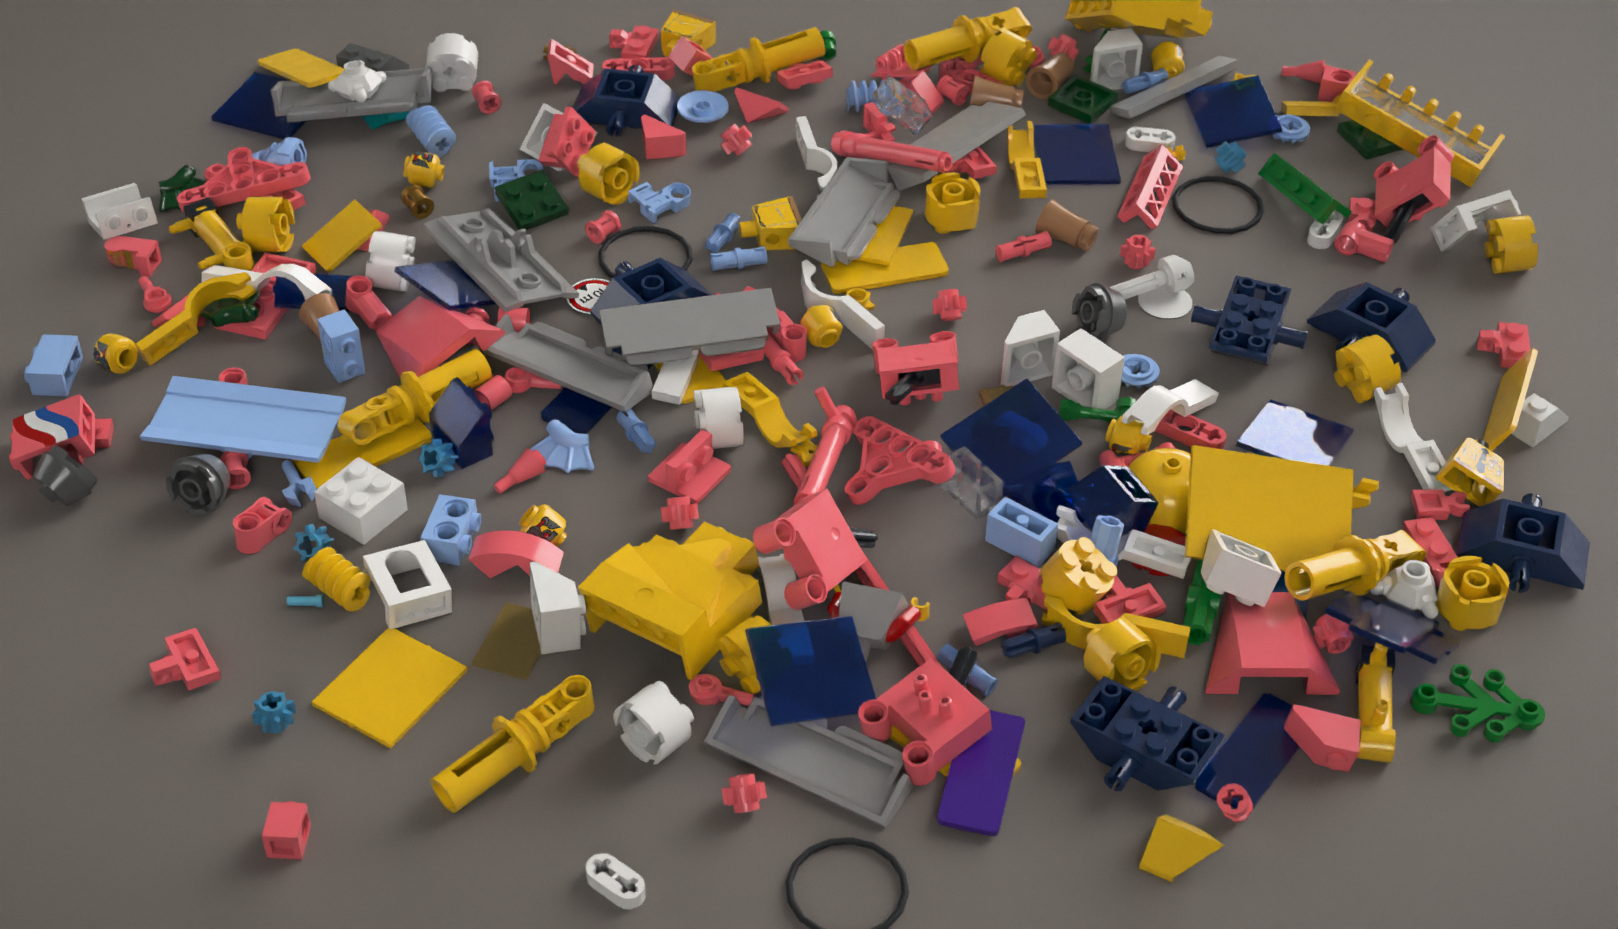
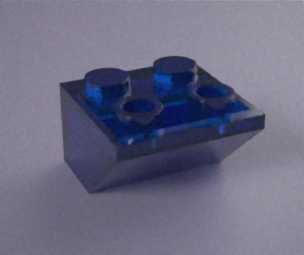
[429,377,494,469]
[1064,465,1159,534]

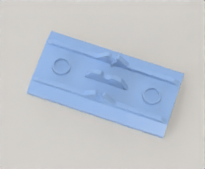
[140,376,346,463]

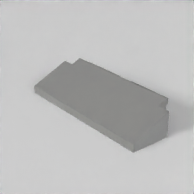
[271,67,432,122]
[887,101,1026,191]
[788,157,900,268]
[599,288,780,366]
[480,314,653,412]
[704,692,914,828]

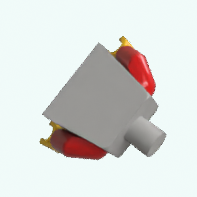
[827,582,930,663]

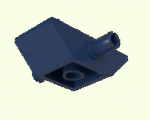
[573,65,680,137]
[590,258,712,325]
[1191,275,1308,366]
[1307,282,1436,373]
[1456,493,1590,593]
[1071,676,1225,791]

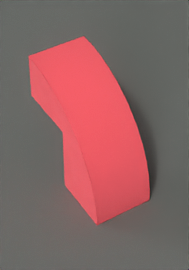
[468,530,564,578]

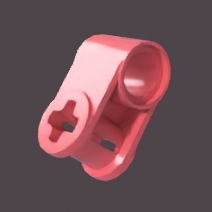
[232,497,293,554]

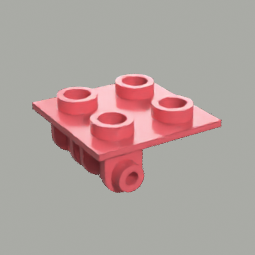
[870,44,935,81]

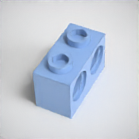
[317,309,365,383]
[420,494,481,566]

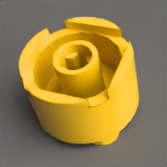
[980,28,1037,87]
[577,143,640,205]
[925,172,980,234]
[236,197,295,252]
[1484,215,1538,274]
[1334,335,1401,404]
[1039,537,1117,615]
[1436,556,1509,631]
[717,616,792,694]
[1083,616,1161,692]

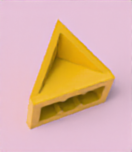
[1139,814,1225,882]

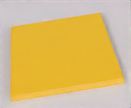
[311,627,468,749]

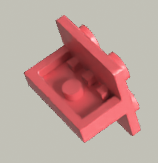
[538,107,595,177]
[648,429,731,504]

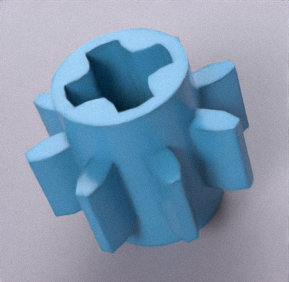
[1214,141,1247,173]
[417,439,458,477]
[293,524,335,562]
[252,691,296,733]

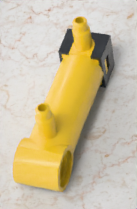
[168,197,254,271]
[1356,636,1396,763]

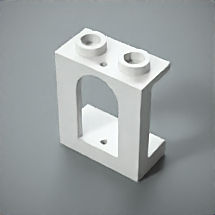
[82,183,158,240]
[1430,190,1521,252]
[363,540,452,629]

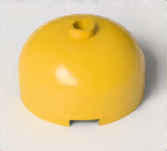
[1120,448,1191,534]

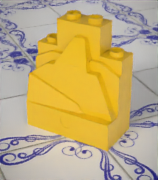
[1065,0,1213,38]
[578,521,762,680]

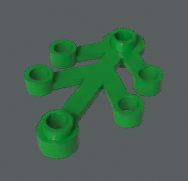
[1410,664,1546,743]

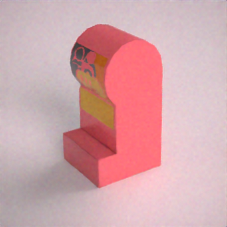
[104,236,162,277]

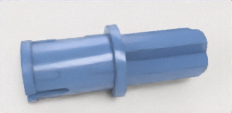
[1121,68,1169,94]
[705,213,742,253]
[616,408,656,454]
[937,644,998,697]

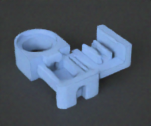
[489,159,543,201]
[628,182,691,223]

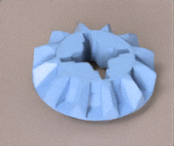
[1269,114,1310,144]
[1121,354,1160,390]

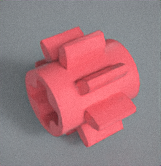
[1047,34,1079,60]
[720,123,752,156]
[1120,235,1156,269]
[932,289,967,321]
[660,496,699,530]
[1312,613,1355,654]
[721,773,767,813]

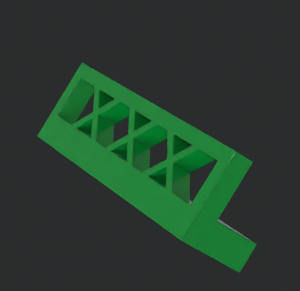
[1258,153,1352,225]

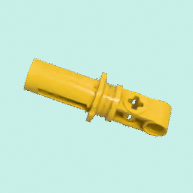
[904,7,1032,70]
[692,27,825,92]
[337,349,492,445]
[1285,530,1427,600]
[430,675,595,813]

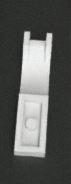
[796,116,837,198]
[801,260,885,349]
[202,264,332,301]
[652,349,700,405]
[1121,379,1219,435]
[1374,383,1455,496]
[1056,505,1192,579]
[756,554,813,667]

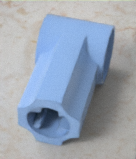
[1090,515,1124,567]

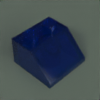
[1003,461,1092,523]

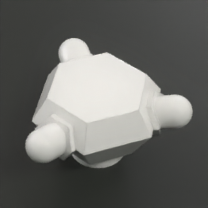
[328,60,387,103]
[1369,560,1438,619]

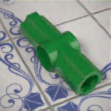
[1183,560,1221,646]

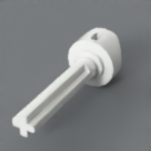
[1108,255,1195,299]

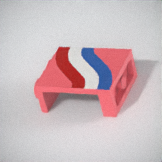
[9,394,95,480]

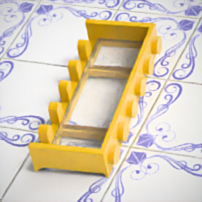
[1335,59,1505,187]

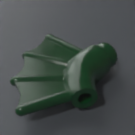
[159,165,206,212]
[199,291,261,328]

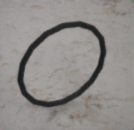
[1172,176,1264,234]
[599,226,692,279]
[785,837,909,929]

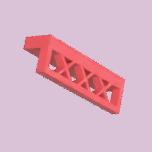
[1117,144,1183,230]

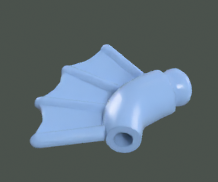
[530,420,594,474]

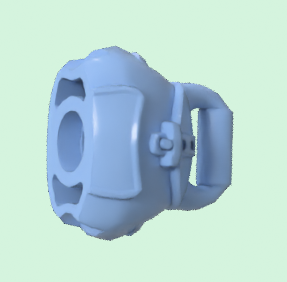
[253,137,307,166]

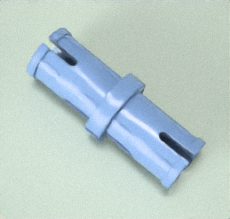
[710,246,767,271]

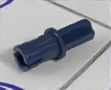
[1001,622,1066,658]

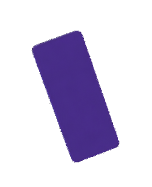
[937,710,1025,836]

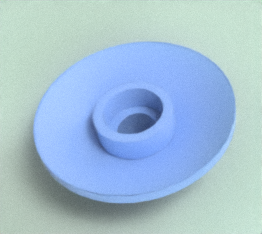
[677,90,728,123]

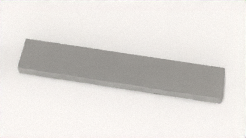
[1111,56,1238,119]

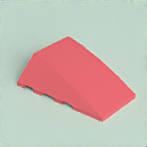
[375,296,506,378]
[1205,592,1340,695]

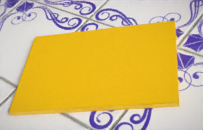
[1185,445,1354,572]

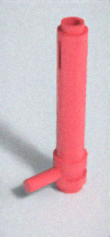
[831,130,953,173]
[794,387,857,505]

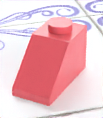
[1284,704,1361,772]

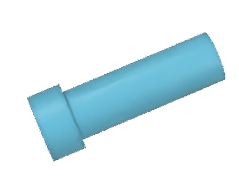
[287,595,325,607]

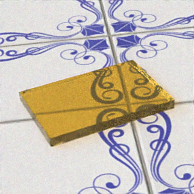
[472,602,541,680]

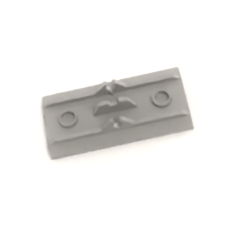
[423,209,579,313]

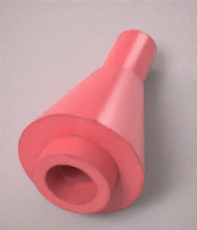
[1282,60,1329,84]
[493,448,546,495]

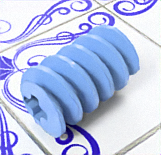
[846,80,899,113]
[406,105,456,158]

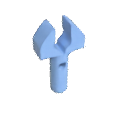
[282,460,317,507]

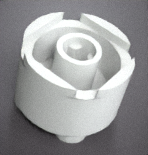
[426,33,478,92]
[365,231,415,292]
[694,387,744,449]
[614,681,694,764]

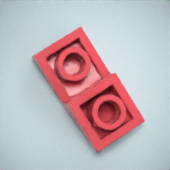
[962,598,1039,646]

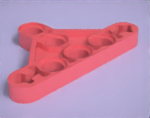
[177,147,311,214]
[844,416,956,505]

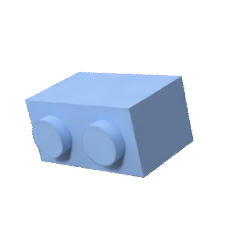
[24,334,83,397]
[985,497,1058,568]

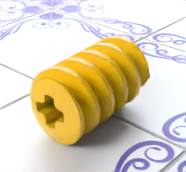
[302,547,370,612]

